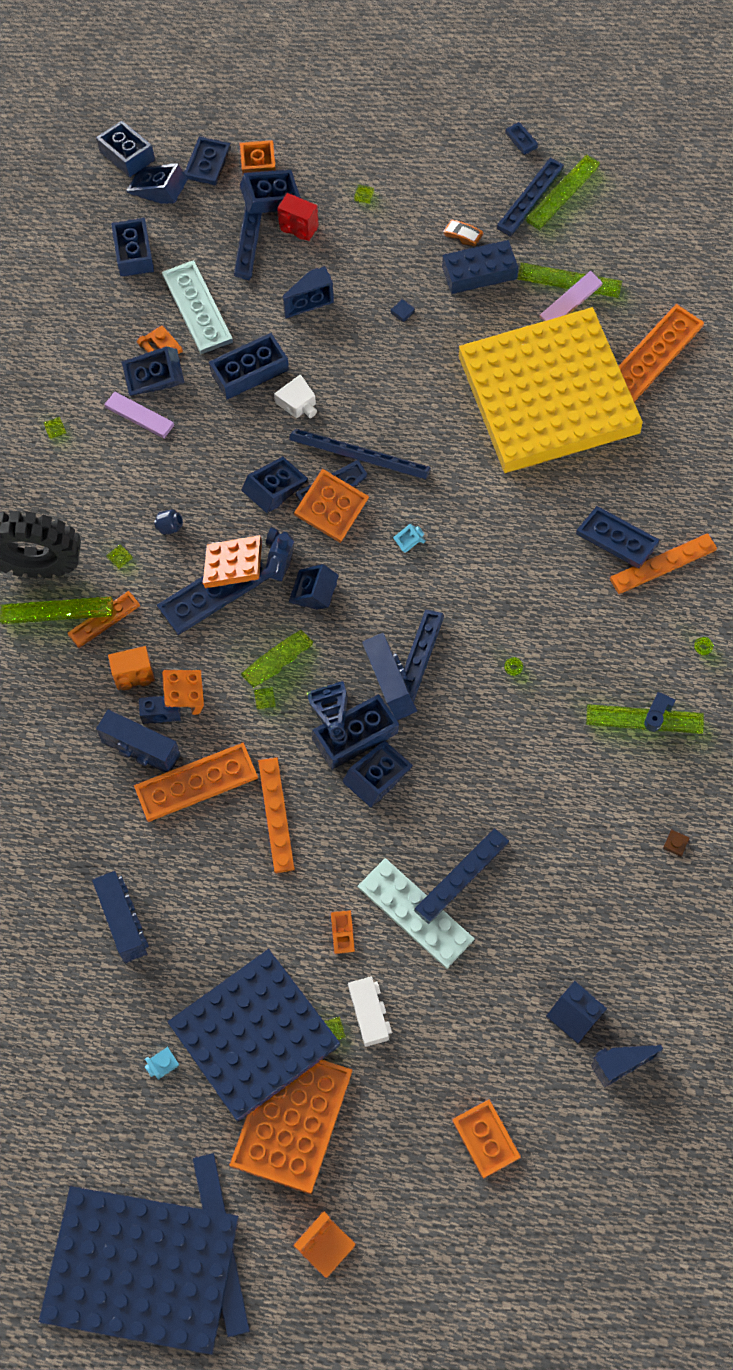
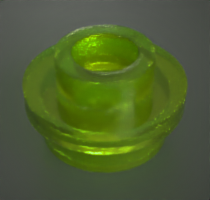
[694,637,713,655]
[504,657,523,676]

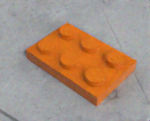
[452,1099,521,1179]

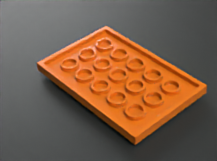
[229,1060,353,1195]

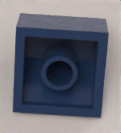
[288,564,339,610]
[546,981,607,1044]

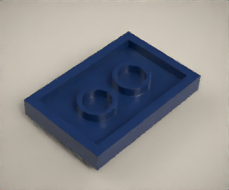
[184,136,231,186]

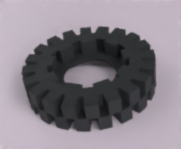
[0,511,81,578]

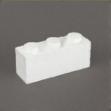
[348,976,392,1047]

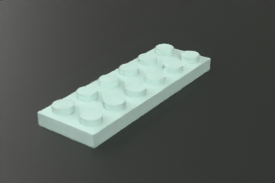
[162,260,233,354]
[358,858,474,969]

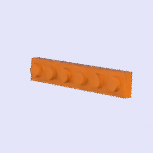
[610,533,717,594]
[258,757,294,873]

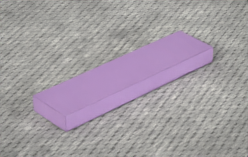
[539,271,603,321]
[105,391,174,438]

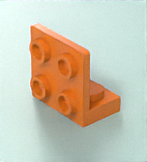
[162,670,204,715]
[293,1211,356,1278]

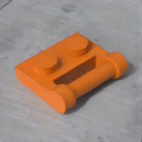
[137,325,183,354]

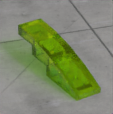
[241,630,313,688]

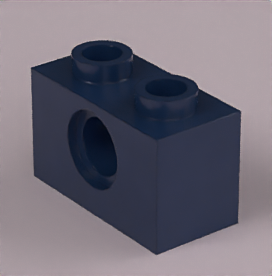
[139,696,181,724]

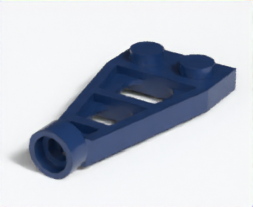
[307,681,348,740]

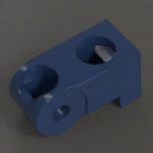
[644,692,676,732]

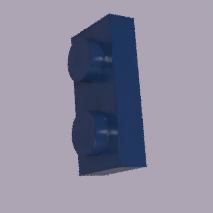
[505,122,538,155]

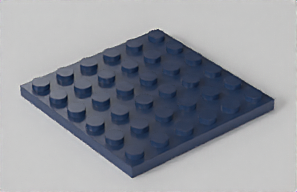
[167,949,341,1122]

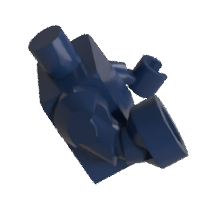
[251,528,295,585]

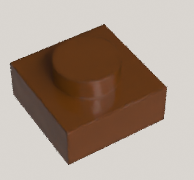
[663,830,690,857]

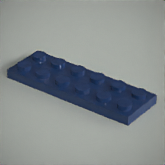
[157,562,269,636]

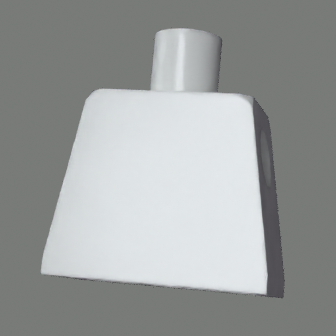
[274,375,317,418]

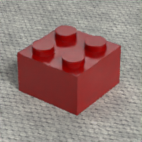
[278,193,319,241]

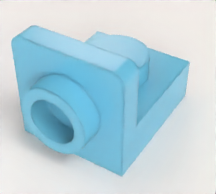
[393,524,426,553]
[144,1047,179,1080]

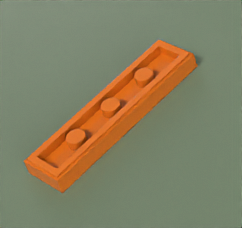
[67,591,140,648]

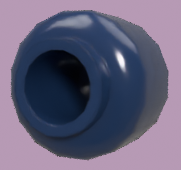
[154,509,183,535]

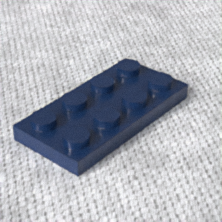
[576,506,660,569]

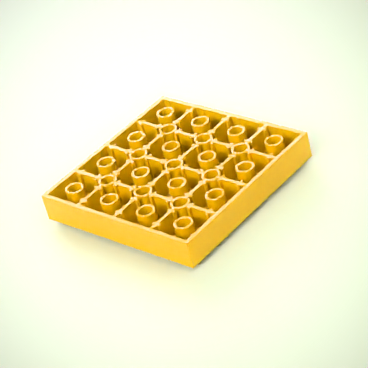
[459,307,643,473]

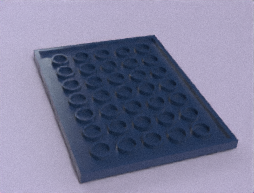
[39,1186,239,1355]

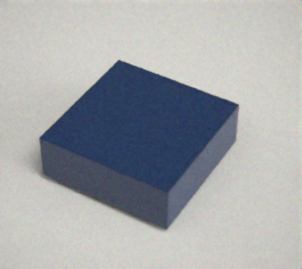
[391,299,415,323]

